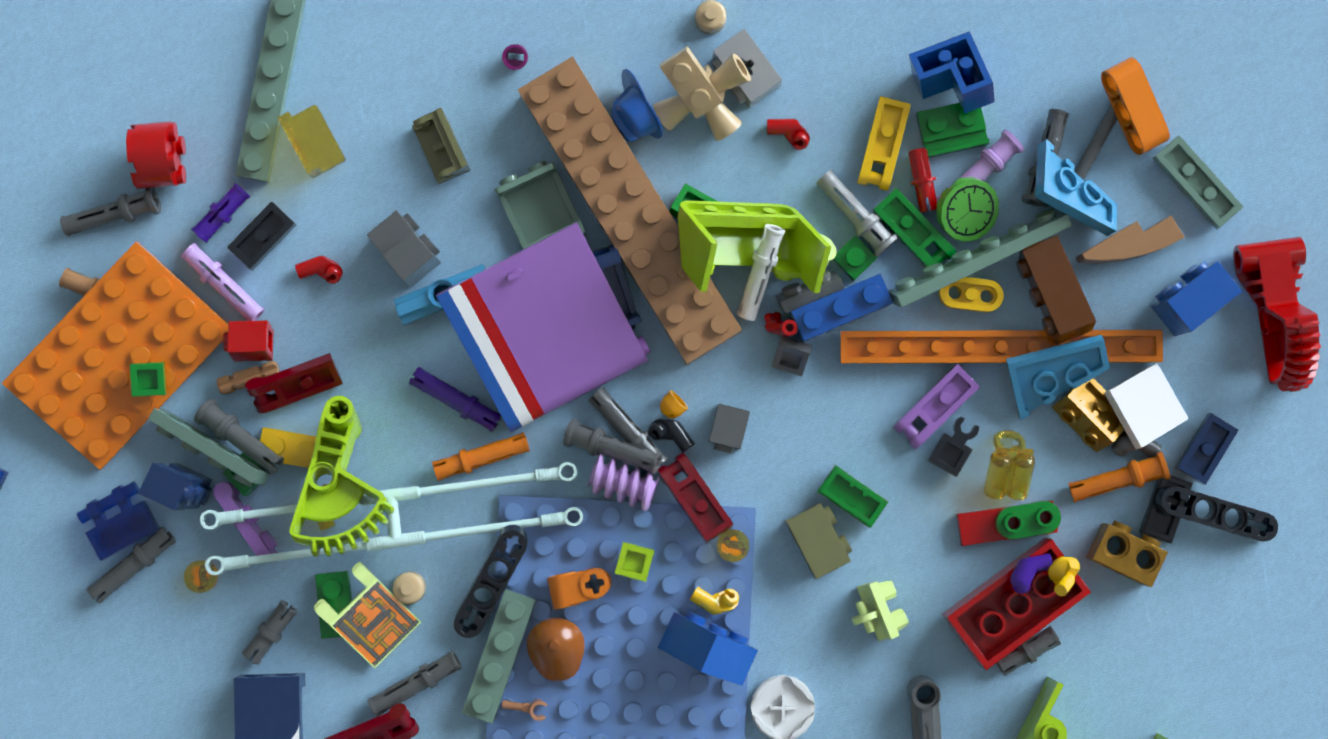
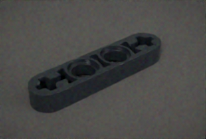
[1155,485,1278,541]
[454,525,528,638]

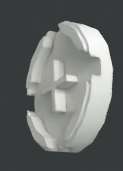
[750,674,815,739]

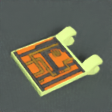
[314,562,421,668]

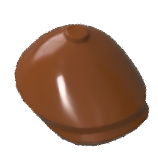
[527,617,585,681]

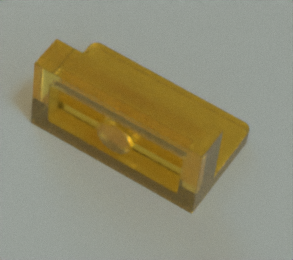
[277,105,346,178]

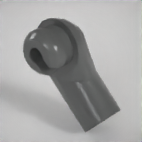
[1112,433,1162,458]

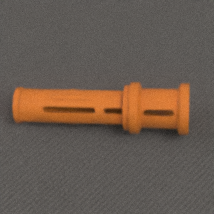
[1068,451,1171,503]

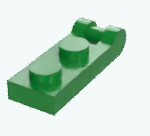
[872,188,957,268]

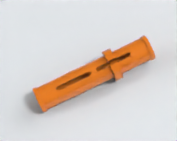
[432,432,530,481]

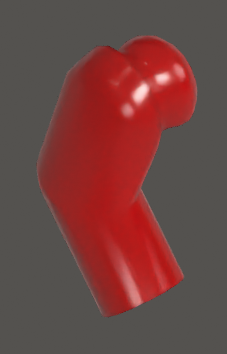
[764,312,798,337]

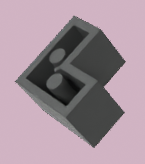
[367,210,441,287]

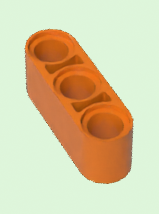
[1101,57,1170,155]

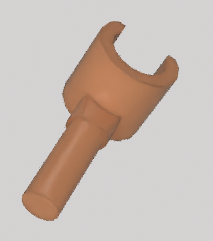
[502,699,548,721]

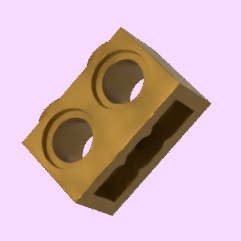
[1086,520,1168,587]

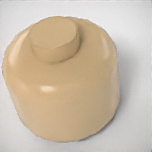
[695,0,727,34]
[392,571,426,604]

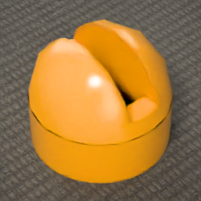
[660,390,688,419]

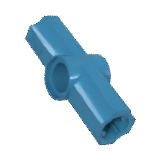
[393,264,486,326]

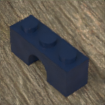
[138,463,213,510]

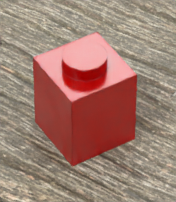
[223,320,274,362]

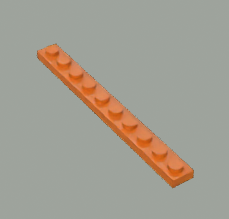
[840,330,1163,364]

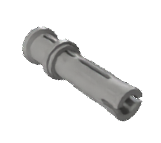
[816,170,898,257]

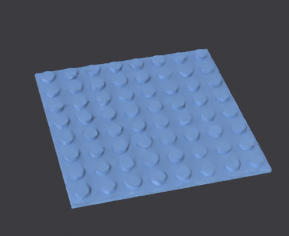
[486,495,756,739]

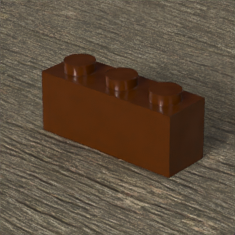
[1016,235,1096,344]

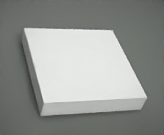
[1104,363,1188,449]

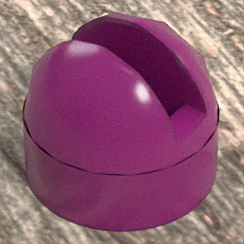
[502,44,529,70]

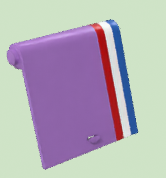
[436,222,651,432]

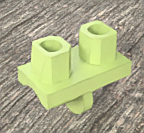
[851,581,909,641]

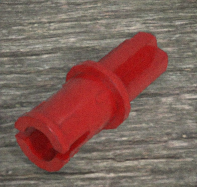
[908,148,938,213]

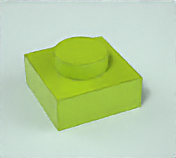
[615,541,654,582]

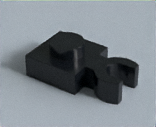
[927,416,979,477]

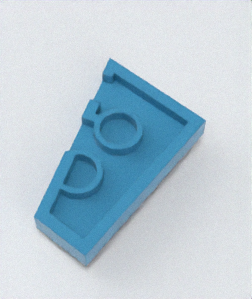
[1006,335,1110,420]

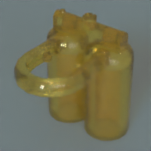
[983,430,1035,500]

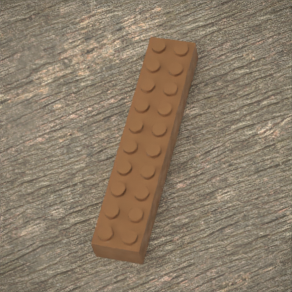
[518,56,742,366]

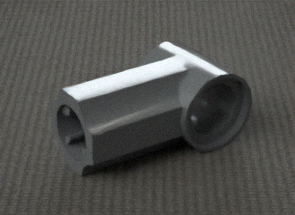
[907,675,941,739]

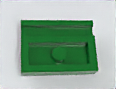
[916,103,990,158]

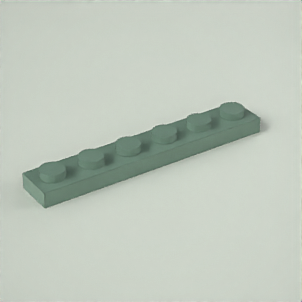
[235,0,306,183]
[889,209,1072,307]

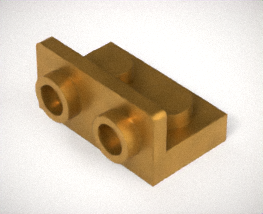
[1052,378,1124,452]

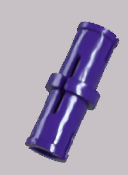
[191,183,251,243]

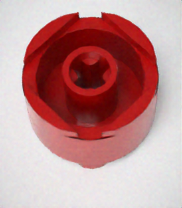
[126,121,186,189]

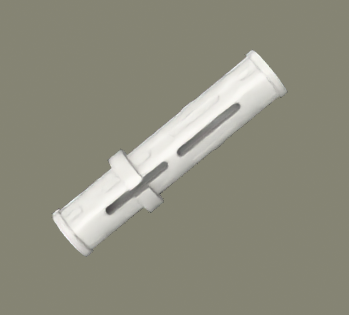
[736,224,785,321]

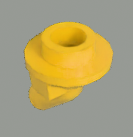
[1048,557,1080,596]

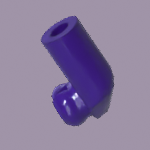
[1010,553,1053,594]

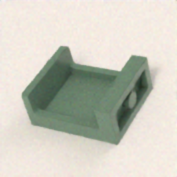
[495,161,587,249]

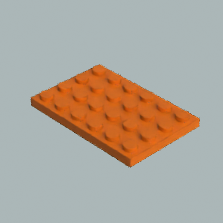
[1,241,229,470]

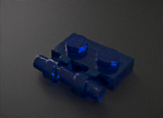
[77,481,160,561]

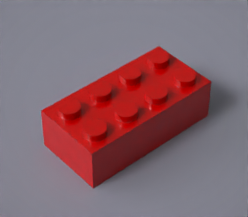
[942,538,1091,670]

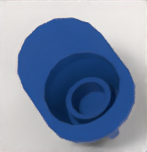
[611,69,663,142]

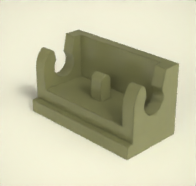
[412,107,470,184]

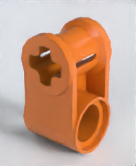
[547,568,611,610]

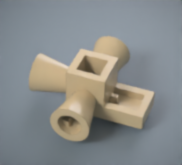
[653,46,751,141]

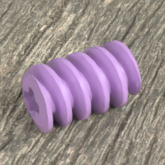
[588,454,660,511]

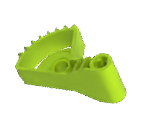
[289,396,395,557]

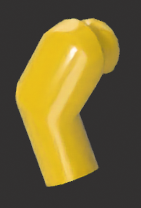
[689,586,739,615]

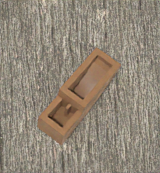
[1075,216,1185,264]

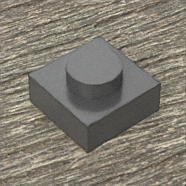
[771,336,812,376]

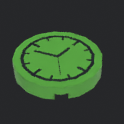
[937,177,999,242]

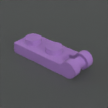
[893,364,980,450]
[213,482,278,556]

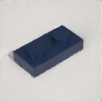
[1175,413,1239,485]

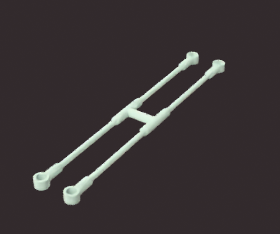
[200,462,583,575]

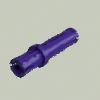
[409,367,502,432]

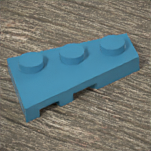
[1035,139,1117,236]

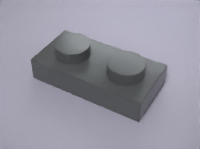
[775,270,844,314]

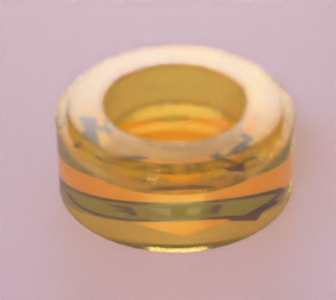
[717,529,749,562]
[184,560,219,593]

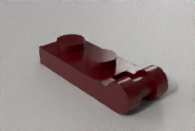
[245,353,343,413]
[657,453,733,544]
[324,703,419,739]

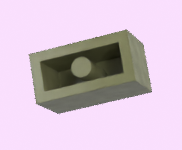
[785,503,852,579]

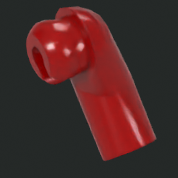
[767,119,810,150]
[295,255,343,284]

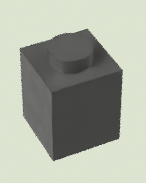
[708,404,750,454]

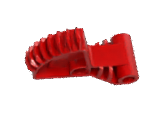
[1233,237,1321,392]

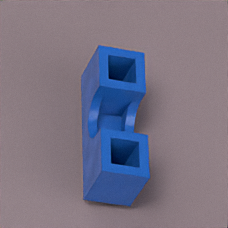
[789,273,893,343]

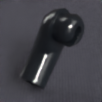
[648,419,695,453]

